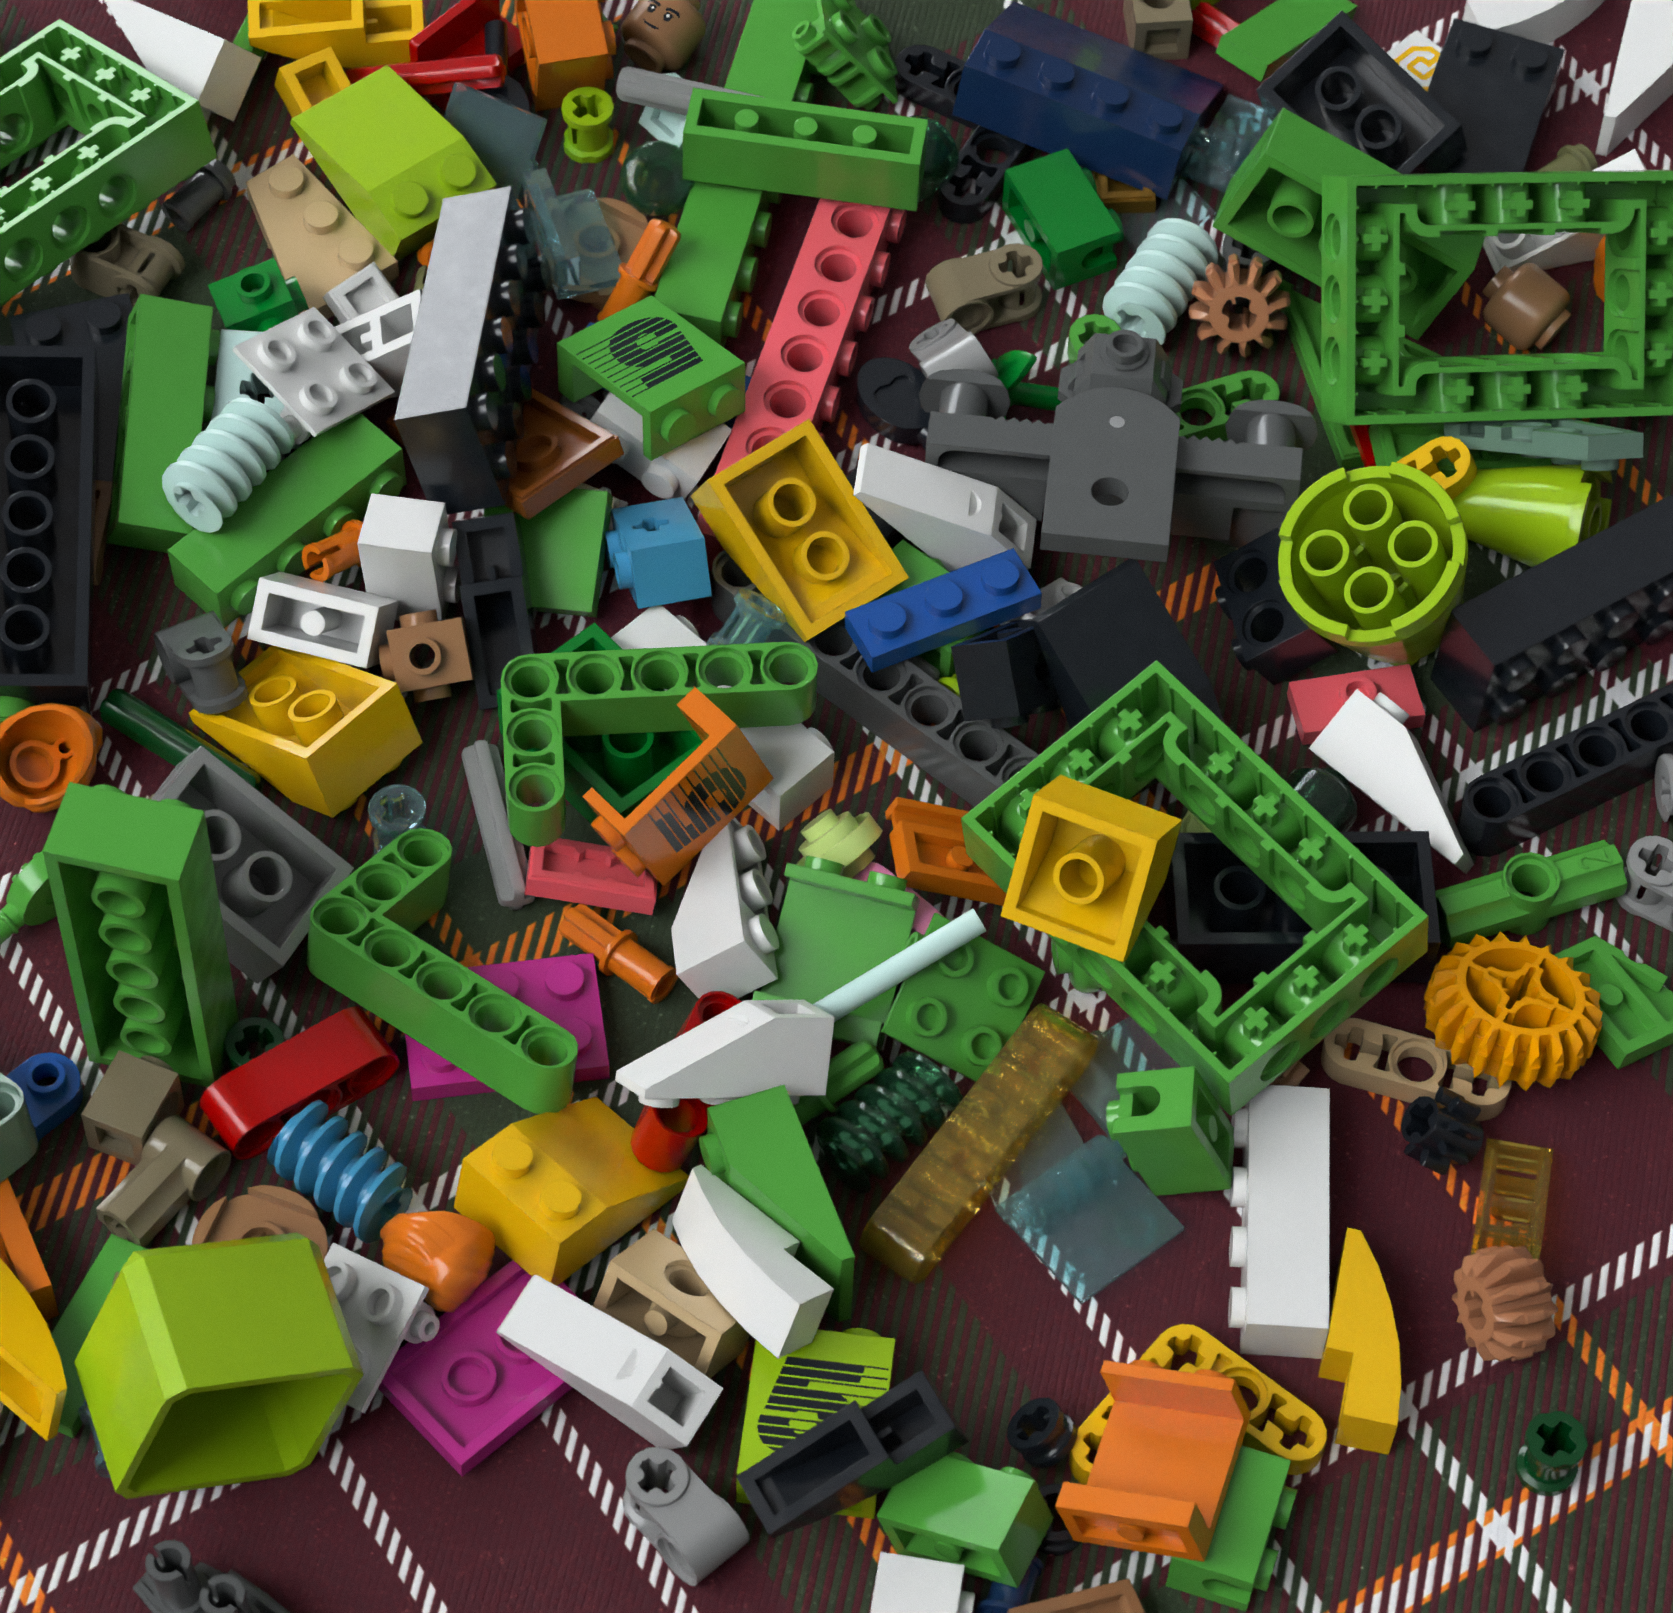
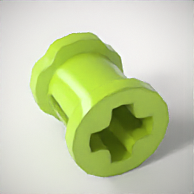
[561,86,614,164]

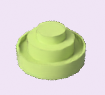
[796,809,883,878]

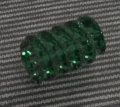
[816,1051,966,1193]

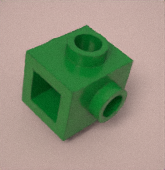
[208,258,309,332]

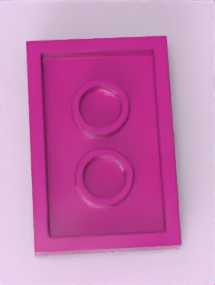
[405,953,610,1101]
[378,1260,578,1477]

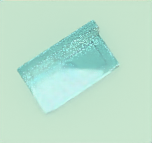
[523,168,622,300]

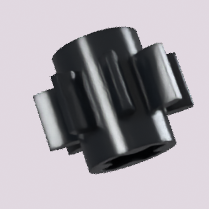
[1401,1086,1484,1175]

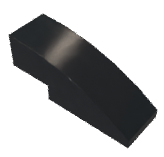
[452,511,538,710]
[736,1370,969,1538]

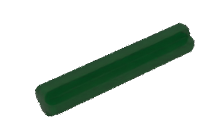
[99,688,262,792]

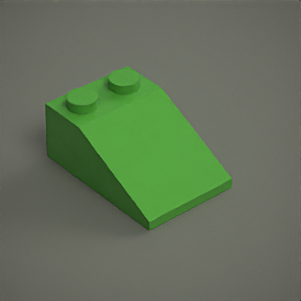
[699,1084,855,1322]

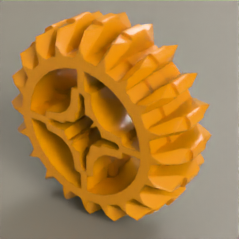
[1423,932,1603,1091]

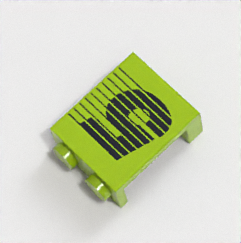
[736,1328,895,1519]

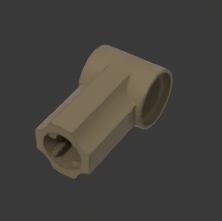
[96,1115,231,1248]

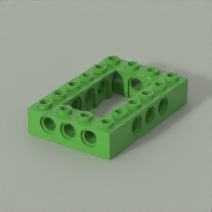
[0,19,217,307]
[1321,170,1673,425]
[961,660,1428,1116]

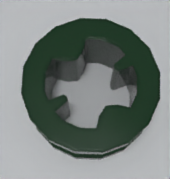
[225,1017,284,1071]

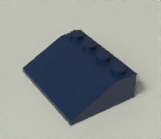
[952,1,1224,200]

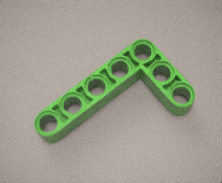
[501,642,818,847]
[306,828,578,1114]

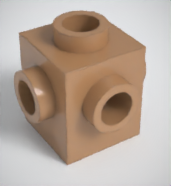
[378,609,475,703]

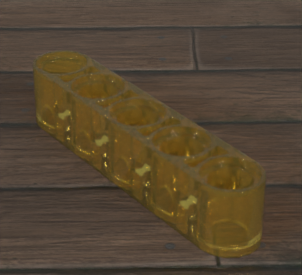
[859,1003,1099,1285]

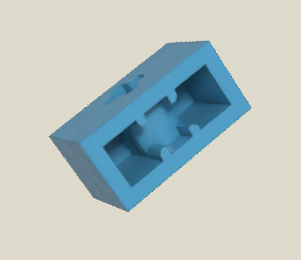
[605,497,712,609]

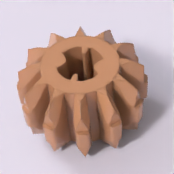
[1189,253,1290,358]
[1452,1245,1558,1361]

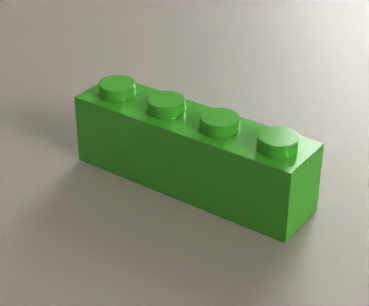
[683,88,928,211]
[106,294,220,553]
[167,413,407,628]

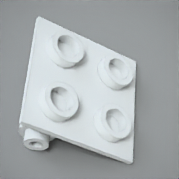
[232,307,395,444]
[324,1243,440,1413]

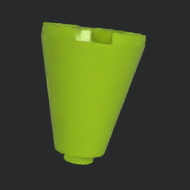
[1452,464,1612,567]

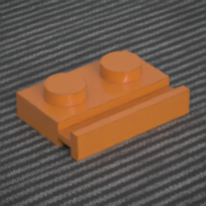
[885,796,1006,906]

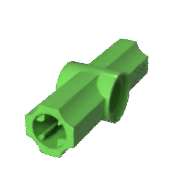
[1435,839,1628,949]

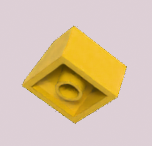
[1001,775,1182,962]

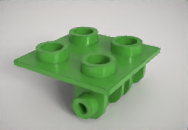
[792,0,898,110]
[881,913,1045,1090]

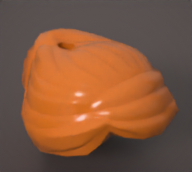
[0,703,103,813]
[380,1211,496,1312]

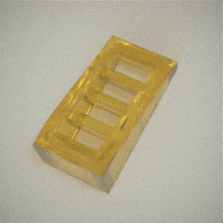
[1470,1138,1553,1259]

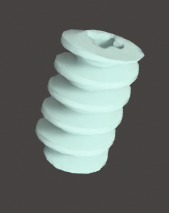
[1102,218,1219,345]
[162,398,295,533]

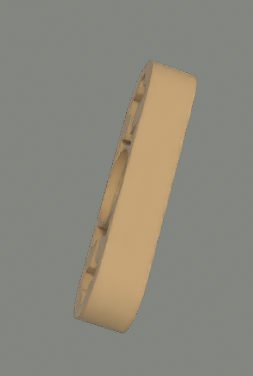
[1321,1018,1512,1121]

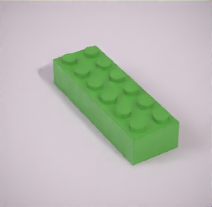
[43,782,239,1087]

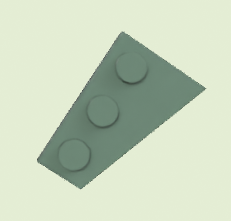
[1444,419,1644,471]

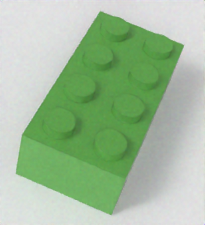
[1212,108,1485,340]

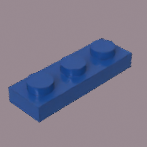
[845,548,1042,673]

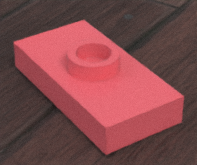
[1287,664,1426,745]
[525,838,658,915]

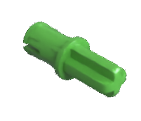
[793,1038,884,1126]

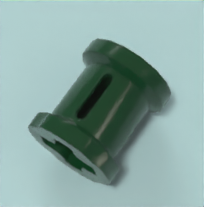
[1515,1411,1588,1496]

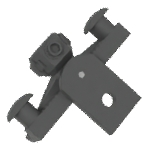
[919,330,1318,562]

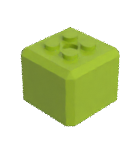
[74,1233,364,1499]

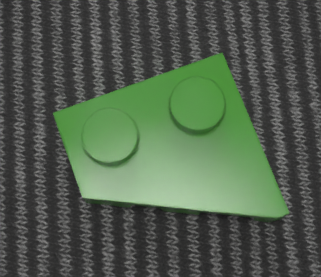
[1554,936,1673,1070]

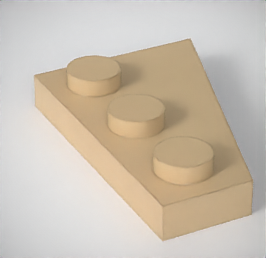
[246,154,399,319]

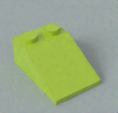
[290,65,497,261]

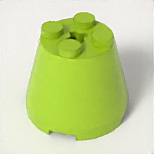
[1278,462,1468,666]

